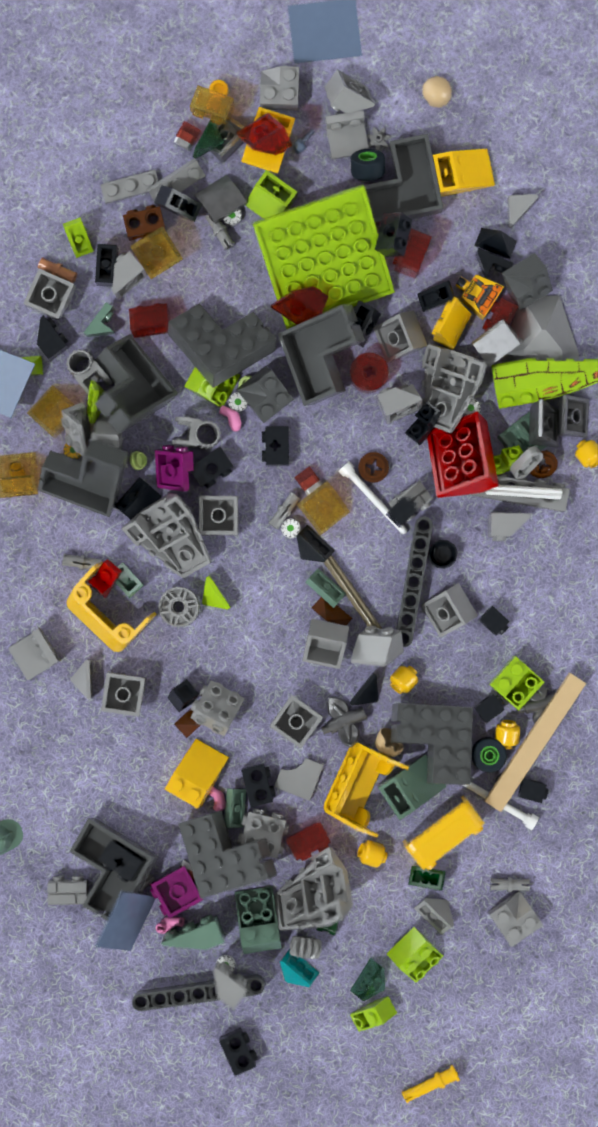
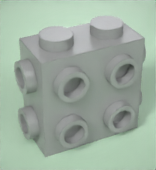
[190,680,245,736]
[237,808,289,859]

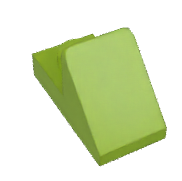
[63,217,94,258]

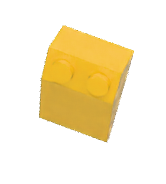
[165,739,229,809]

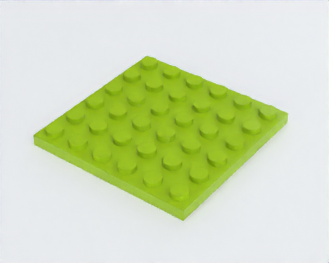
[252,185,395,329]

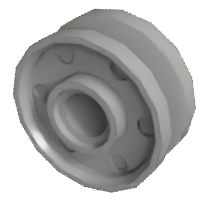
[158,587,200,627]

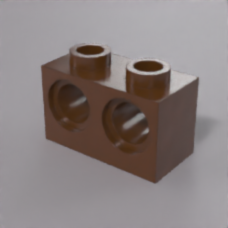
[123,205,166,241]

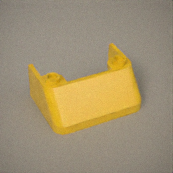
[66,561,157,652]
[324,742,409,838]
[402,795,484,870]

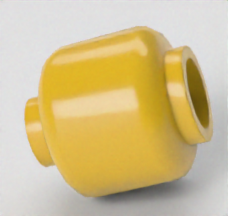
[575,440,598,469]
[390,665,418,694]
[495,720,521,749]
[357,840,388,868]

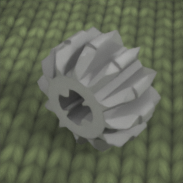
[289,936,322,959]

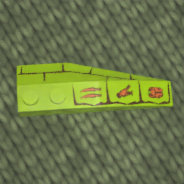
[491,358,598,409]

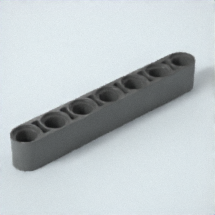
[396,516,433,647]
[132,974,265,1011]

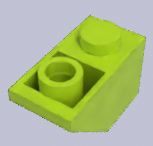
[350,996,397,1032]

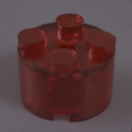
[350,353,389,394]

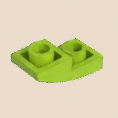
[494,445,524,475]

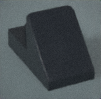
[475,248,514,278]
[417,281,455,312]

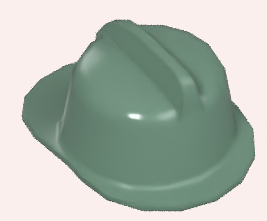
[0,819,23,855]

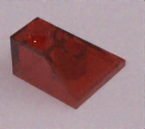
[236,113,292,155]
[271,286,328,325]

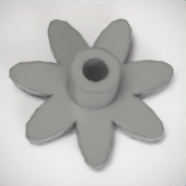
[366,127,391,150]

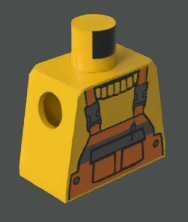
[455,275,504,320]

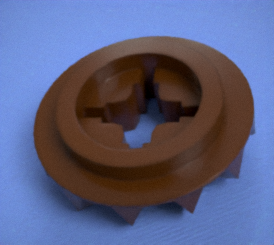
[530,449,558,478]
[358,452,389,483]

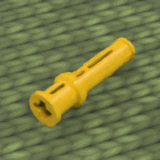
[402,1064,460,1103]

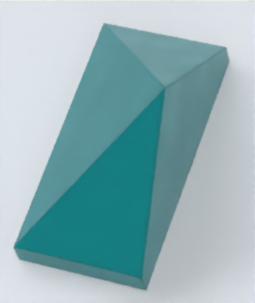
[280,948,319,987]

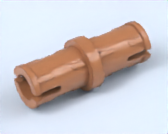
[38,257,77,283]

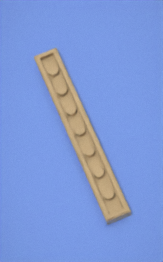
[484,672,586,812]

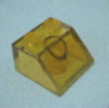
[189,85,235,125]
[130,226,183,279]
[27,385,74,438]
[0,452,39,498]
[297,481,350,535]

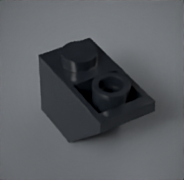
[37,315,69,362]

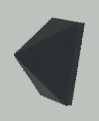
[474,228,517,259]
[296,525,335,562]
[349,673,379,706]

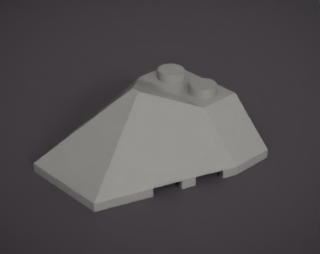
[502,296,579,363]
[422,344,487,433]
[122,493,211,578]
[274,847,353,931]

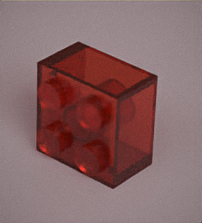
[393,228,432,279]

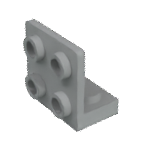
[325,110,369,159]
[61,403,91,456]
[9,628,61,680]

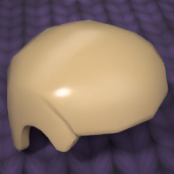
[422,76,452,108]
[375,728,404,757]

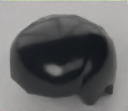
[428,540,458,569]

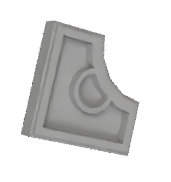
[274,758,324,801]

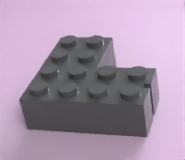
[364,134,443,227]
[168,304,276,388]
[278,305,365,406]
[95,334,178,434]
[38,439,128,517]
[391,703,473,785]
[178,811,277,899]
[69,818,159,921]

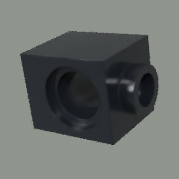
[478,606,510,636]
[167,679,198,712]
[473,693,505,724]
[517,778,548,803]

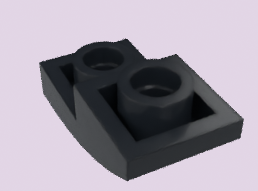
[405,401,441,446]

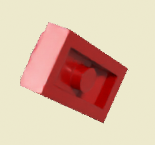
[88,559,122,598]

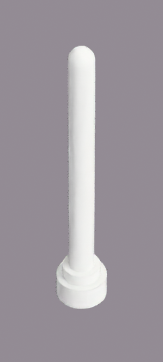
[338,461,408,534]
[463,781,539,830]

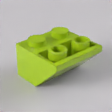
[245,170,298,219]
[184,367,241,408]
[488,656,544,711]
[386,927,443,983]

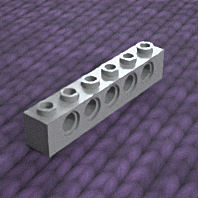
[467,473,569,512]

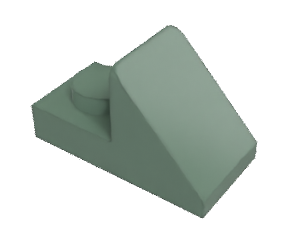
[83,302,115,338]
[115,562,144,599]

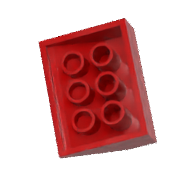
[427,411,499,498]

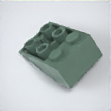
[378,754,446,820]
[235,886,282,954]
[161,914,226,950]

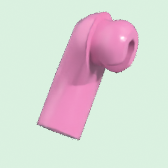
[219,405,242,432]
[209,787,226,812]
[156,917,184,934]

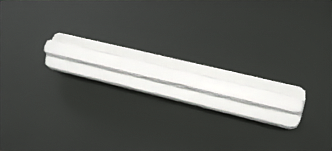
[485,485,562,499]

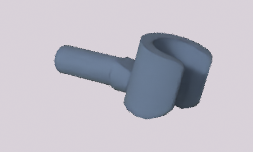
[293,129,314,154]

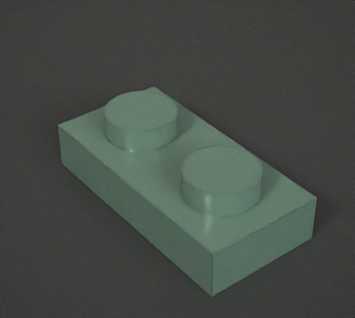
[305,569,346,608]
[224,788,246,828]

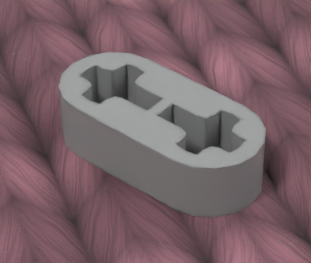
[510,446,543,479]

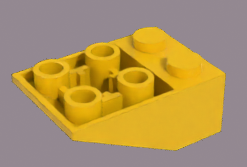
[241,107,295,174]
[433,149,495,197]
[432,297,472,350]

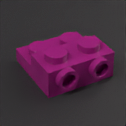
[155,445,194,492]
[150,865,203,919]

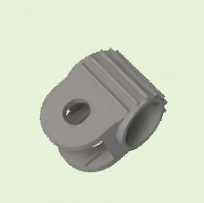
[66,349,113,395]
[172,417,221,450]

